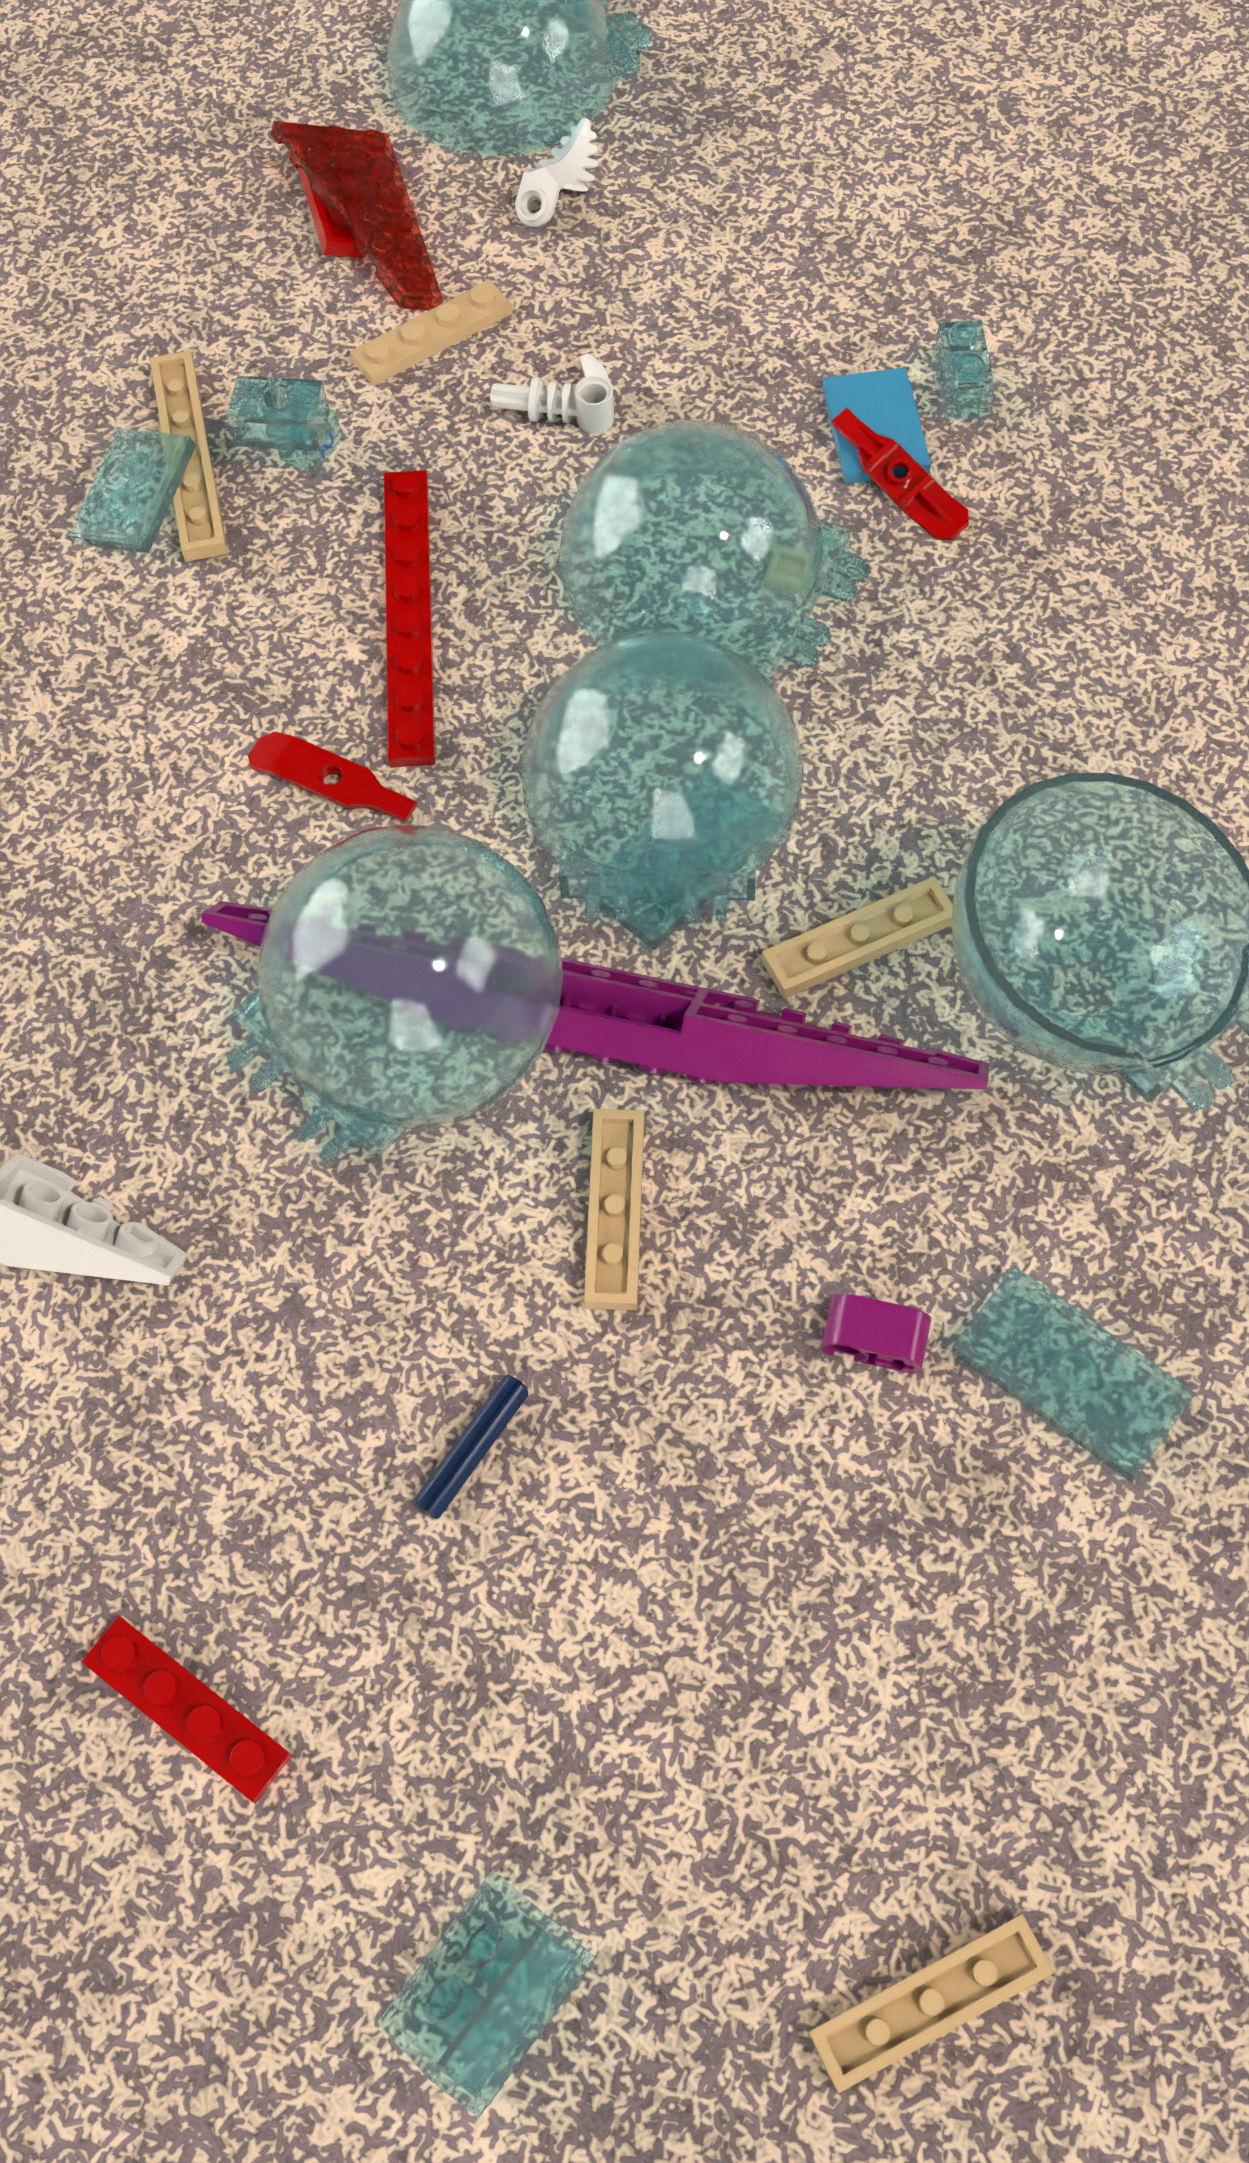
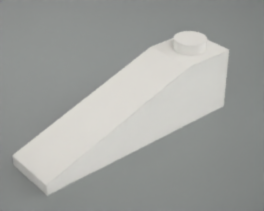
[0,1153,188,1285]

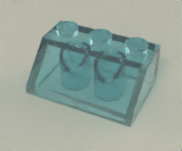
[377,1870,596,2118]

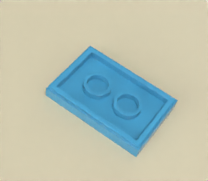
[822,367,931,484]

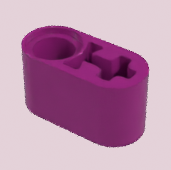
[821,1294,932,1374]

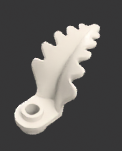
[515,118,599,227]

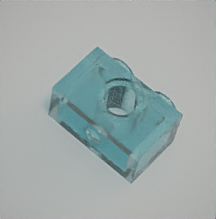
[934,320,994,422]
[227,375,330,452]

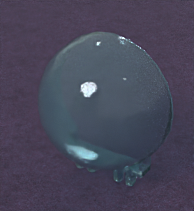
[386,0,653,157]
[559,420,871,680]
[521,631,804,921]
[951,773,1249,1110]
[227,823,563,1165]

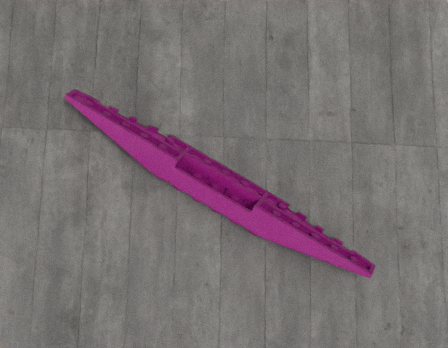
[202,901,990,1089]

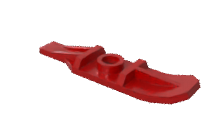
[831,408,969,540]
[248,731,417,822]

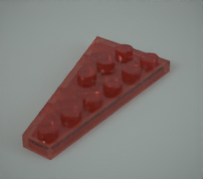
[271,121,443,311]

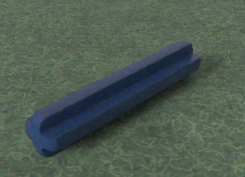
[414,1375,528,1519]

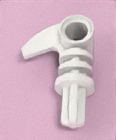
[490,353,614,433]

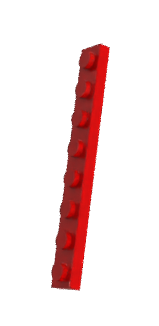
[384,470,436,768]

